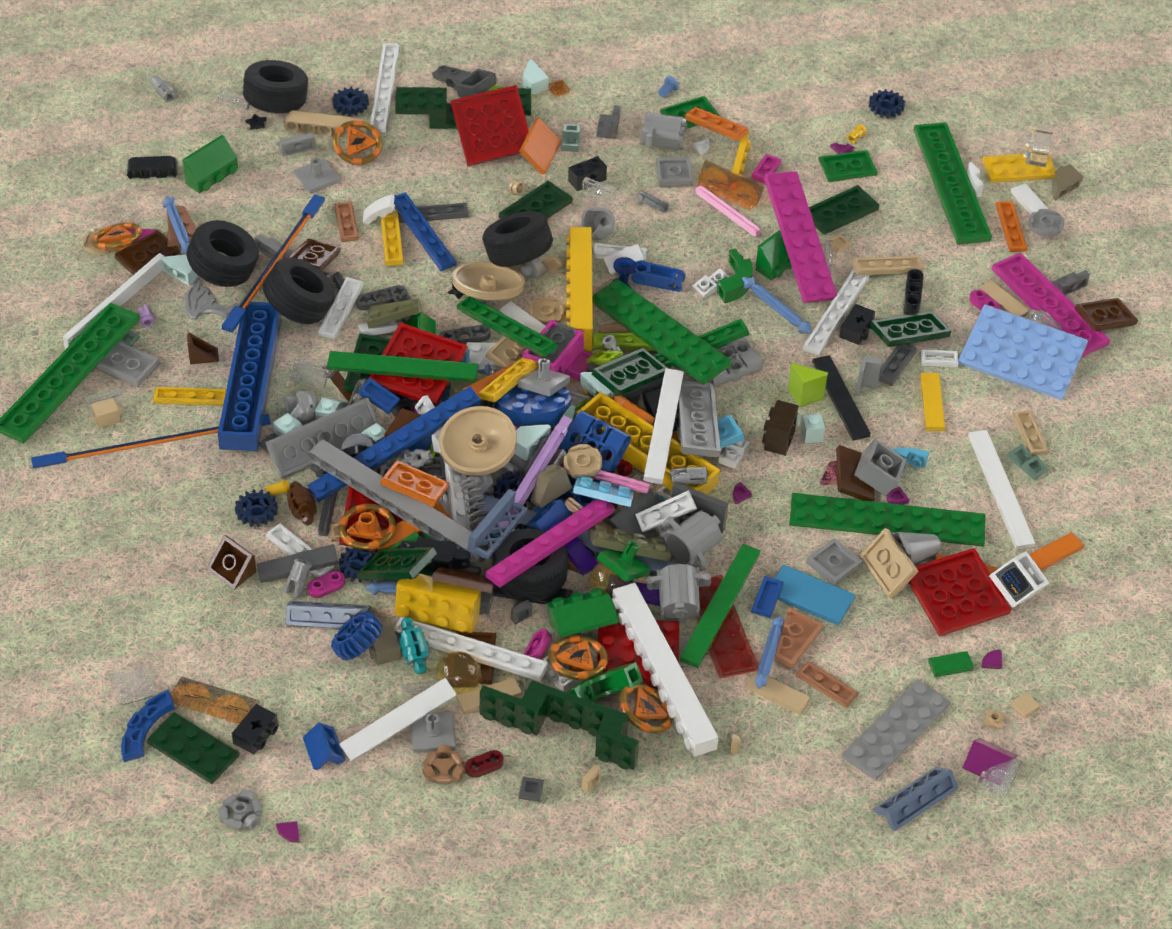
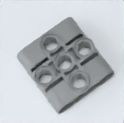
[708,337,763,386]

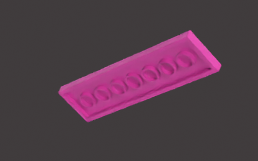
[763,171,837,303]
[992,253,1110,358]

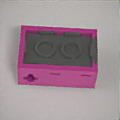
[522,320,584,374]

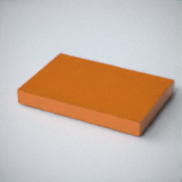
[519,117,561,174]
[380,461,450,507]

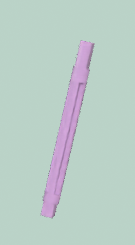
[497,415,572,534]

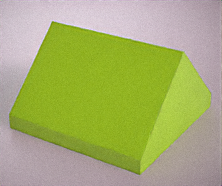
[788,363,828,407]

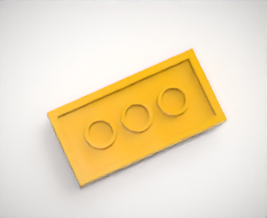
[982,152,1056,183]

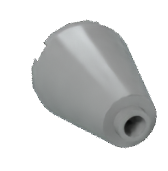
[892,532,941,565]

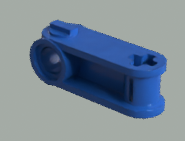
[631,260,686,292]

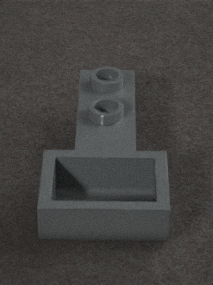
[432,65,497,98]

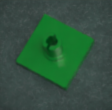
[596,541,651,582]

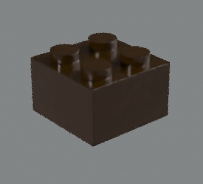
[762,400,799,456]

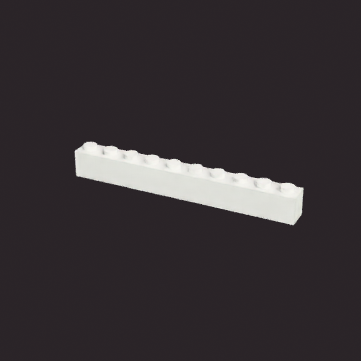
[611,583,718,757]

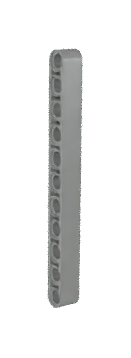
[308,440,489,563]

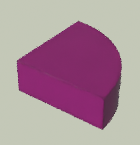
[830,142,854,154]
[732,482,752,504]
[981,649,1002,669]
[276,821,299,843]

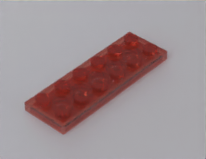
[696,575,759,679]

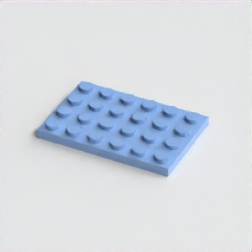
[958,304,1088,400]

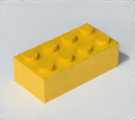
[395,574,481,633]

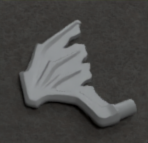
[183,277,239,319]

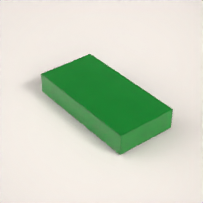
[928,651,974,677]

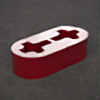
[465,750,504,778]

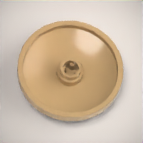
[452,262,525,300]
[439,406,517,476]

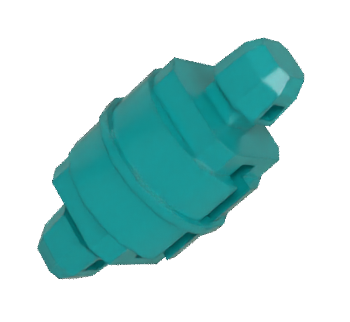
[398,617,429,675]

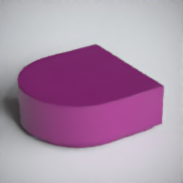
[886,487,910,505]

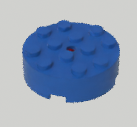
[495,384,571,428]

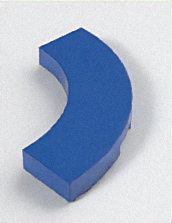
[121,689,175,762]

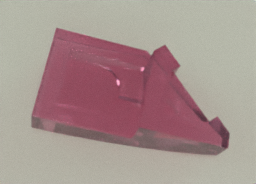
[819,461,837,485]

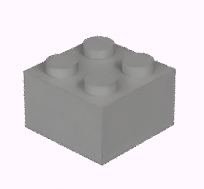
[854,438,907,496]

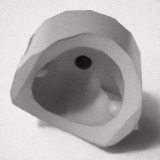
[520,257,548,279]

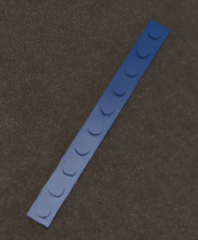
[307,386,481,503]

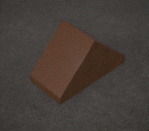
[187,333,219,365]

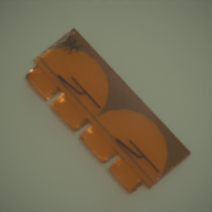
[697,160,765,211]
[171,676,257,724]

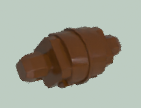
[287,481,317,526]

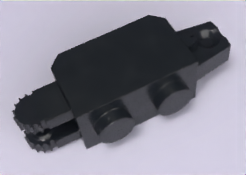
[400,537,470,572]

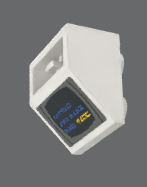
[989,551,1050,608]

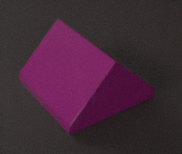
[962,738,1018,786]

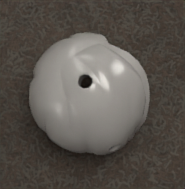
[582,207,615,240]
[283,391,318,425]

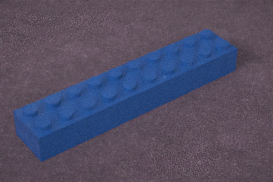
[218,302,282,451]

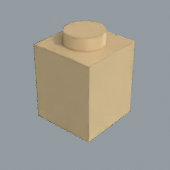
[91,397,122,428]

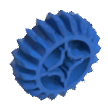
[331,611,383,661]

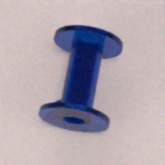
[612,257,637,289]

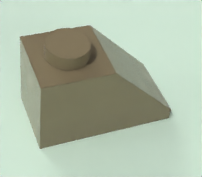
[1053,163,1083,200]
[530,464,572,508]
[369,617,401,665]

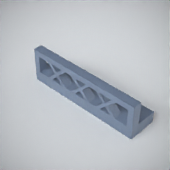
[467,489,528,560]
[286,601,370,628]
[873,767,958,831]

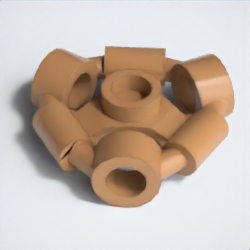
[422,745,466,784]

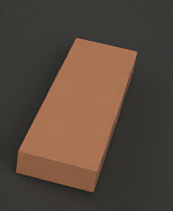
[334,202,359,242]
[796,661,859,708]

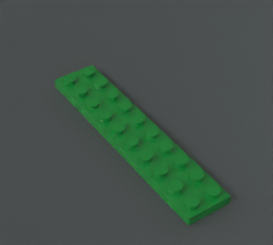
[913,122,992,245]
[592,279,732,385]
[0,303,140,444]
[789,493,985,547]

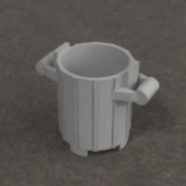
[640,112,687,150]
[662,510,724,571]
[646,564,711,623]

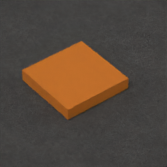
[612,395,655,425]

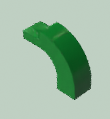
[717,248,753,303]
[569,662,643,702]

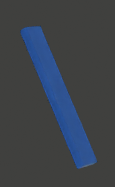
[394,192,457,271]

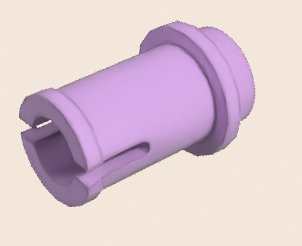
[138,305,154,327]

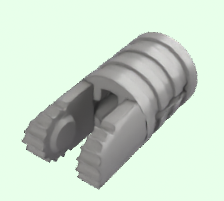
[151,75,177,102]
[670,466,707,485]
[283,558,312,598]

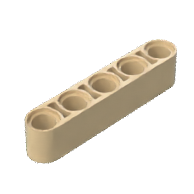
[284,110,368,138]

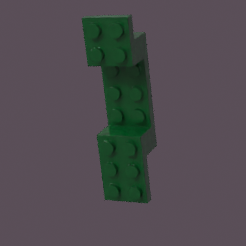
[395,87,531,129]
[480,680,639,770]

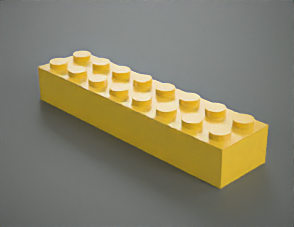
[566,227,593,353]
[576,392,720,495]

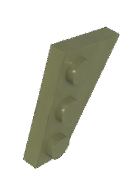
[366,299,422,328]

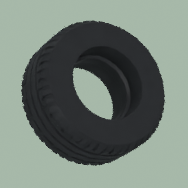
[243,60,308,114]
[482,211,553,267]
[186,220,259,287]
[263,257,335,325]
[492,529,568,601]

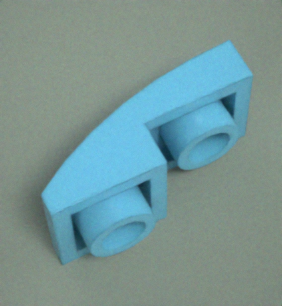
[892,448,929,468]

